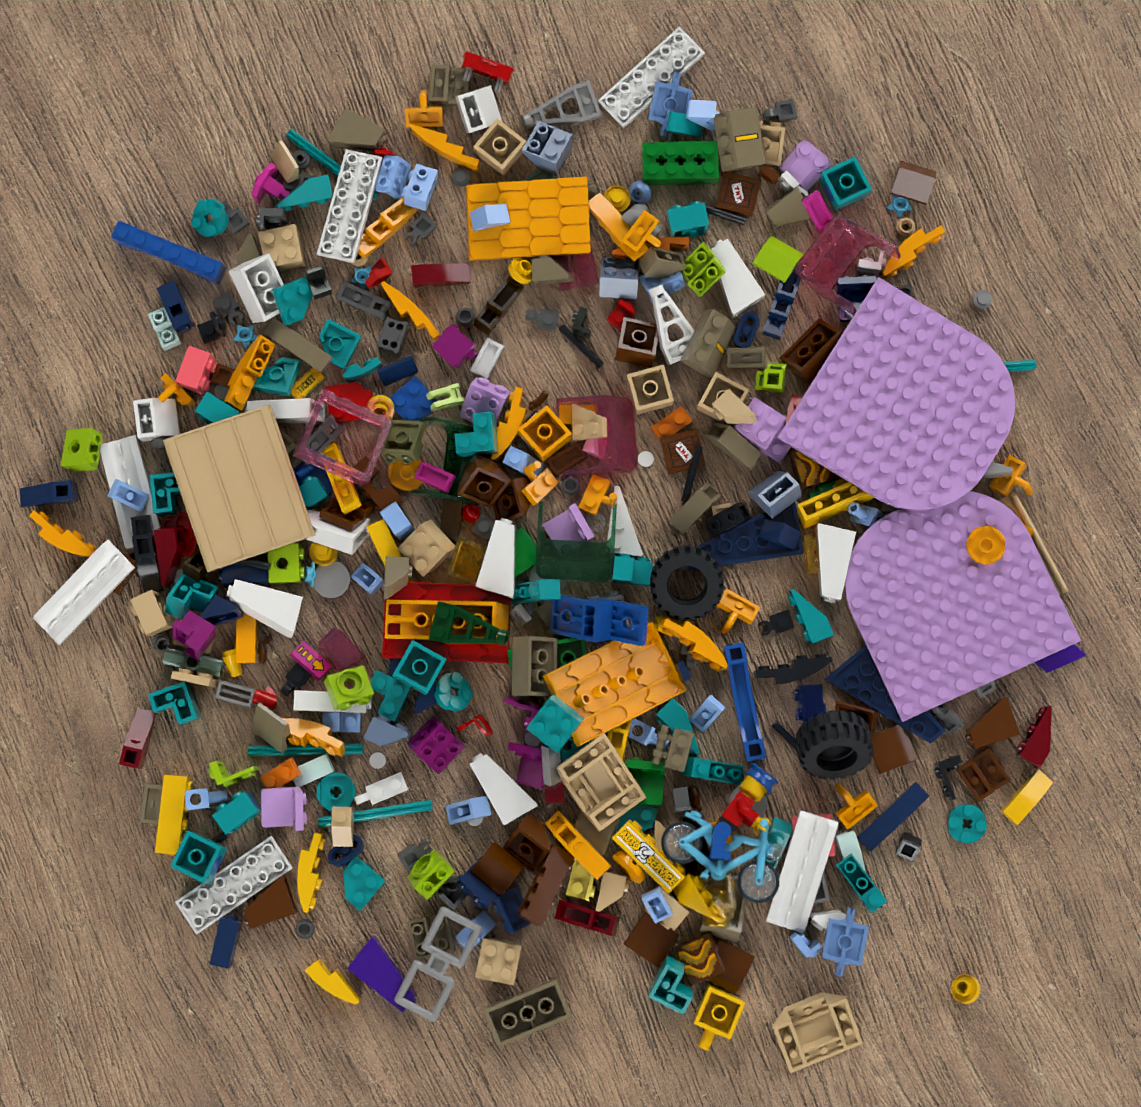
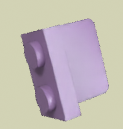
[460,377,511,424]
[261,786,307,831]

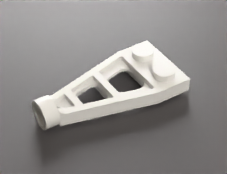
[648,284,694,365]

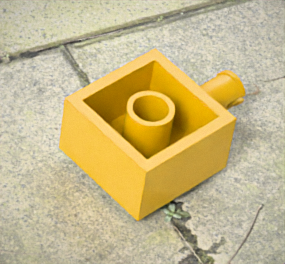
[692,984,746,1051]

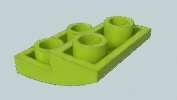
[680,242,727,297]

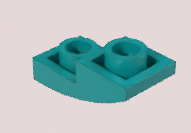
[667,112,703,138]
[342,357,383,382]

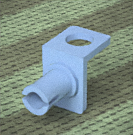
[848,502,886,527]
[629,718,669,751]
[185,788,227,810]

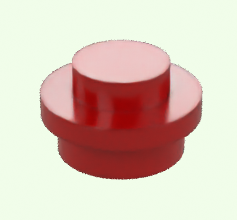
[462,504,480,523]

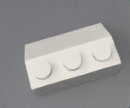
[229,253,284,323]

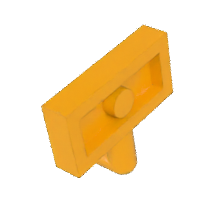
[405,90,444,128]
[622,209,661,252]
[157,373,196,408]
[989,455,1033,497]
[522,461,559,506]
[578,474,618,517]
[717,588,760,635]
[835,784,878,830]

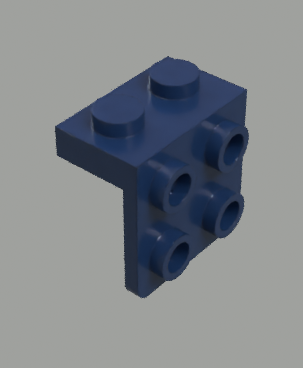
[835,275,876,322]
[456,856,498,910]
[493,886,531,935]

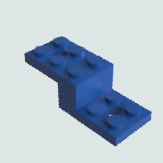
[550,595,649,646]

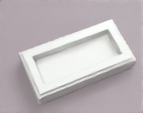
[470,337,504,379]

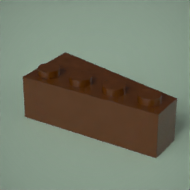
[516,844,574,926]

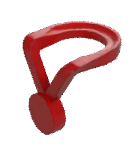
[456,715,493,737]

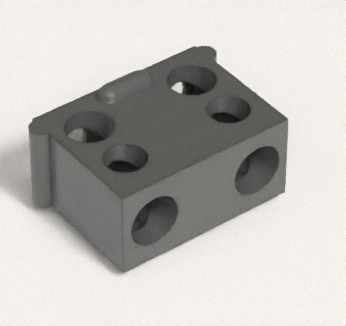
[377,317,410,356]
[672,787,692,814]

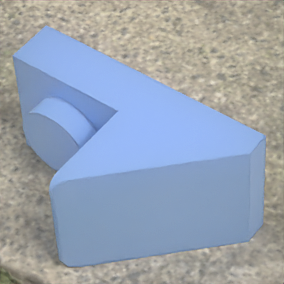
[686,100,719,133]
[107,479,149,512]
[689,695,725,732]
[322,712,362,733]

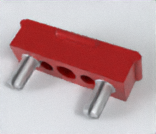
[461,51,514,93]

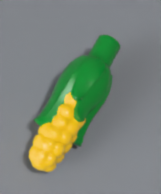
[808,478,848,499]

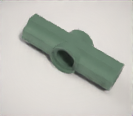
[163,648,224,677]

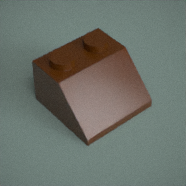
[614,317,659,368]

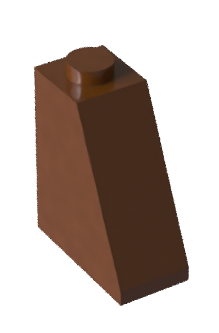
[965,697,1020,749]
[243,875,297,929]

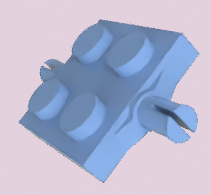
[647,72,693,137]
[821,907,869,977]

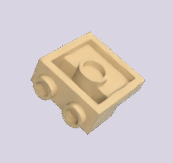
[759,120,785,166]

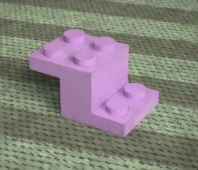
[734,397,791,464]

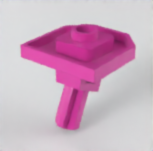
[251,163,290,204]

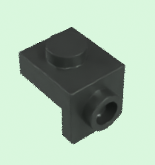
[305,266,332,300]
[572,306,591,339]

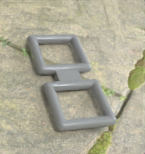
[394,907,482,1022]

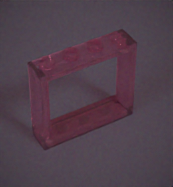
[293,390,392,487]

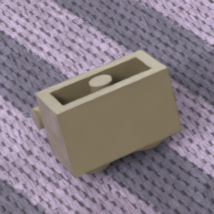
[652,725,694,772]

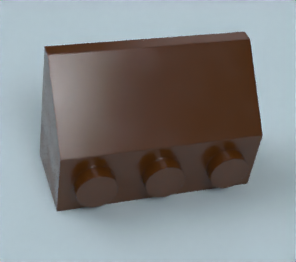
[780,319,843,385]

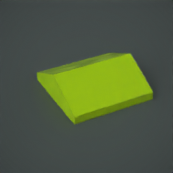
[753,236,804,283]

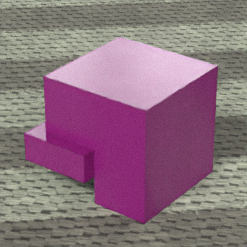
[431,324,479,368]
[172,610,216,661]

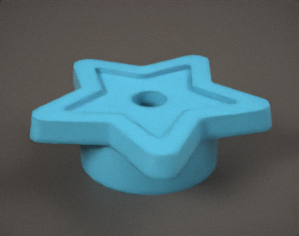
[888,195,912,217]
[351,266,371,290]
[233,324,257,348]
[303,562,316,587]

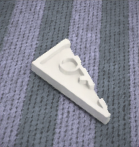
[606,486,643,557]

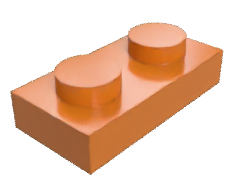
[650,406,693,441]
[260,758,302,789]

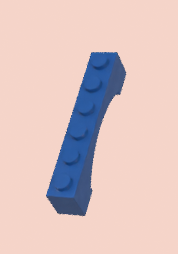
[111,220,226,285]
[723,643,767,761]

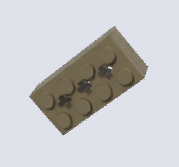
[484,977,572,1048]

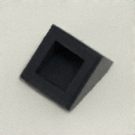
[895,832,922,861]

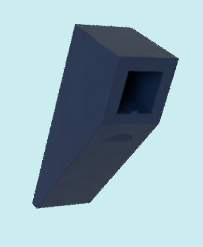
[19,480,78,508]

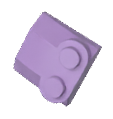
[778,140,831,192]

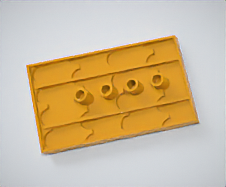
[466,177,591,261]
[543,621,687,747]

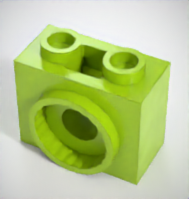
[61,428,103,472]
[268,543,305,585]
[324,665,374,711]
[407,849,455,900]

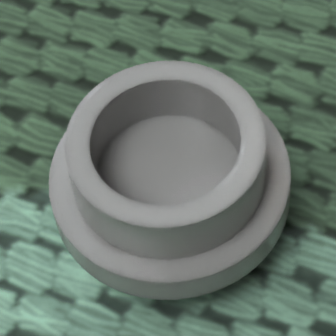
[973,290,992,309]

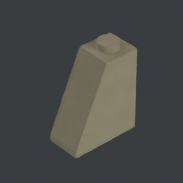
[327,108,387,151]
[703,422,761,469]
[669,483,722,534]

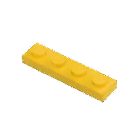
[320,442,362,515]

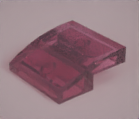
[552,246,599,291]

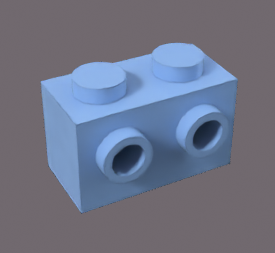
[402,164,438,211]

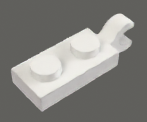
[354,772,409,805]

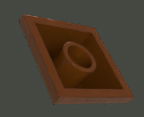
[457,453,510,508]
[493,477,531,521]
[503,814,551,872]

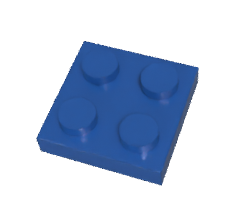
[390,376,437,421]

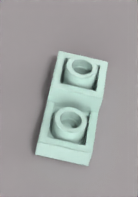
[148,307,182,351]
[293,754,335,787]
[835,831,865,871]

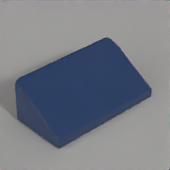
[377,356,418,386]

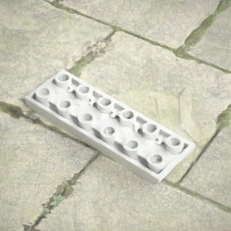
[598,27,705,128]
[317,149,382,263]
[100,435,161,554]
[33,540,135,646]
[766,810,838,934]
[175,836,293,935]

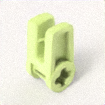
[426,383,465,411]

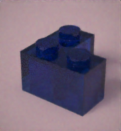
[794,684,826,724]

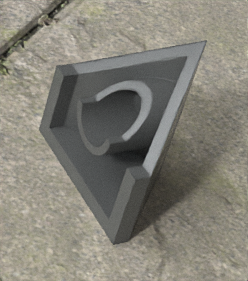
[435,874,468,911]

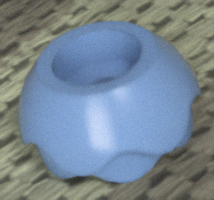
[629,181,651,204]

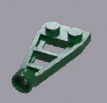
[428,601,509,646]

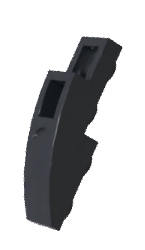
[131,515,164,593]
[754,654,832,685]

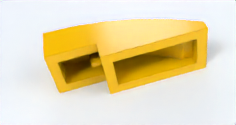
[1000,769,1053,825]
[305,958,361,1005]

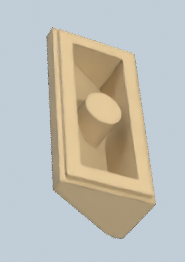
[271,140,300,183]

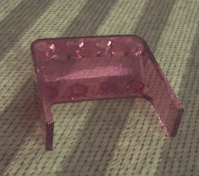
[795,215,901,316]
[556,395,638,478]

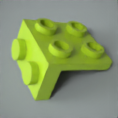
[208,761,259,787]

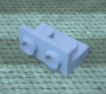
[375,155,411,200]
[639,271,685,303]
[788,931,822,958]

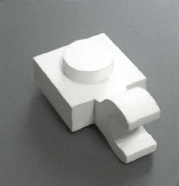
[779,170,808,198]

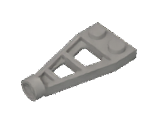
[522,81,602,130]

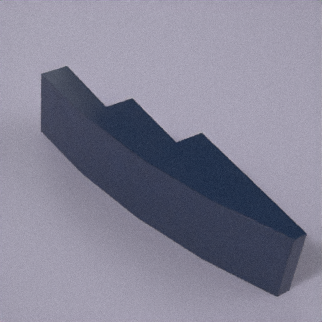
[762,265,805,340]
[857,782,930,851]

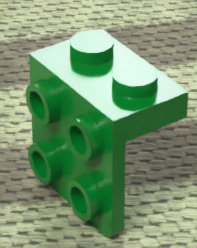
[626,758,665,806]

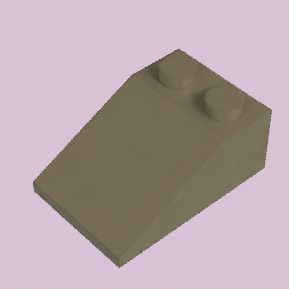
[699,874,750,942]

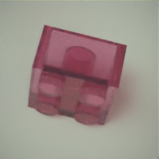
[318,626,366,671]

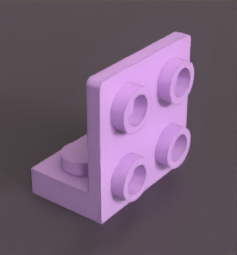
[543,503,595,557]

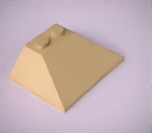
[556,733,646,832]
[772,992,863,1073]

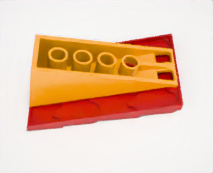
[382,582,511,664]

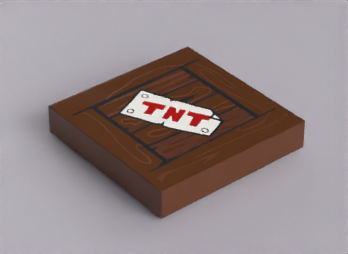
[716,172,761,217]
[659,428,706,475]

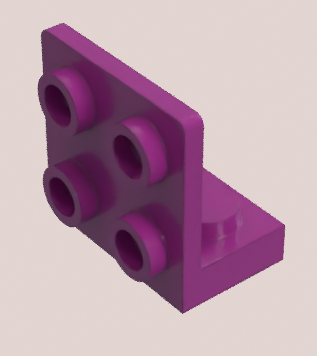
[503,696,540,732]
[407,716,465,774]
[508,742,544,789]

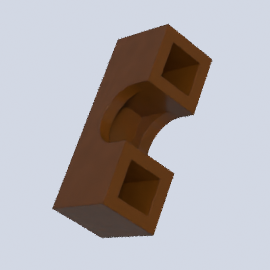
[349,456,404,515]

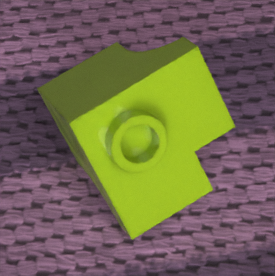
[755,363,787,393]

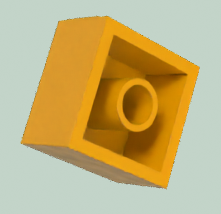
[518,405,572,463]

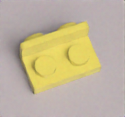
[566,858,596,901]

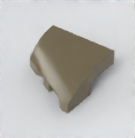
[765,188,810,226]

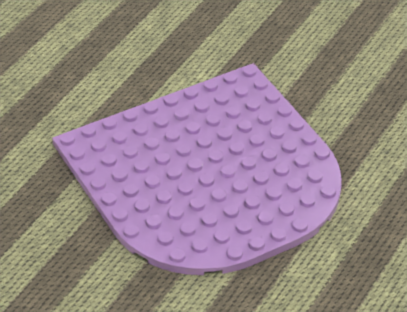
[778,277,1015,511]
[845,491,1081,722]

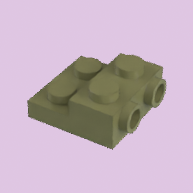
[378,419,426,465]

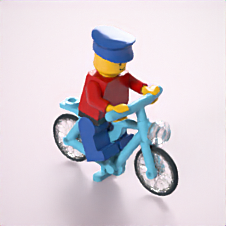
[661,762,784,903]

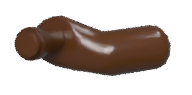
[528,391,549,411]
[258,637,271,664]
[689,785,702,811]

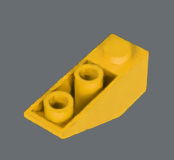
[673,874,723,923]

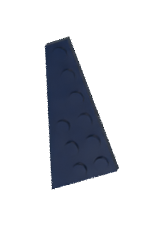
[689,502,804,571]
[825,645,945,744]

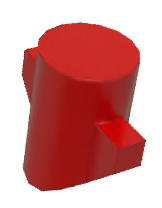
[252,686,277,710]

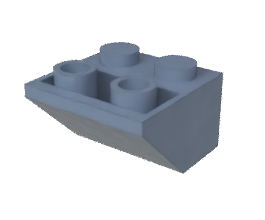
[522,121,573,176]
[599,257,639,299]
[748,470,802,519]
[363,715,412,746]

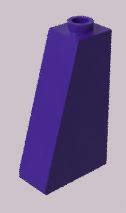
[347,935,417,1013]

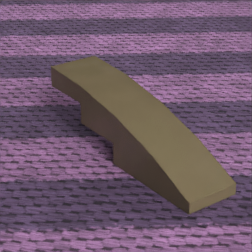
[263,318,333,374]

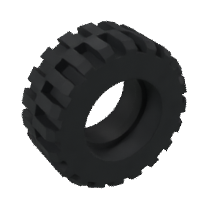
[650,545,724,621]
[795,710,874,780]

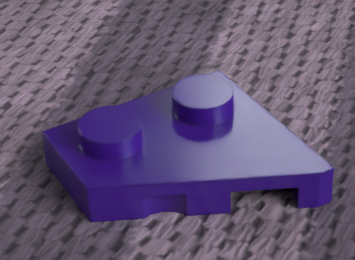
[1034,644,1086,673]

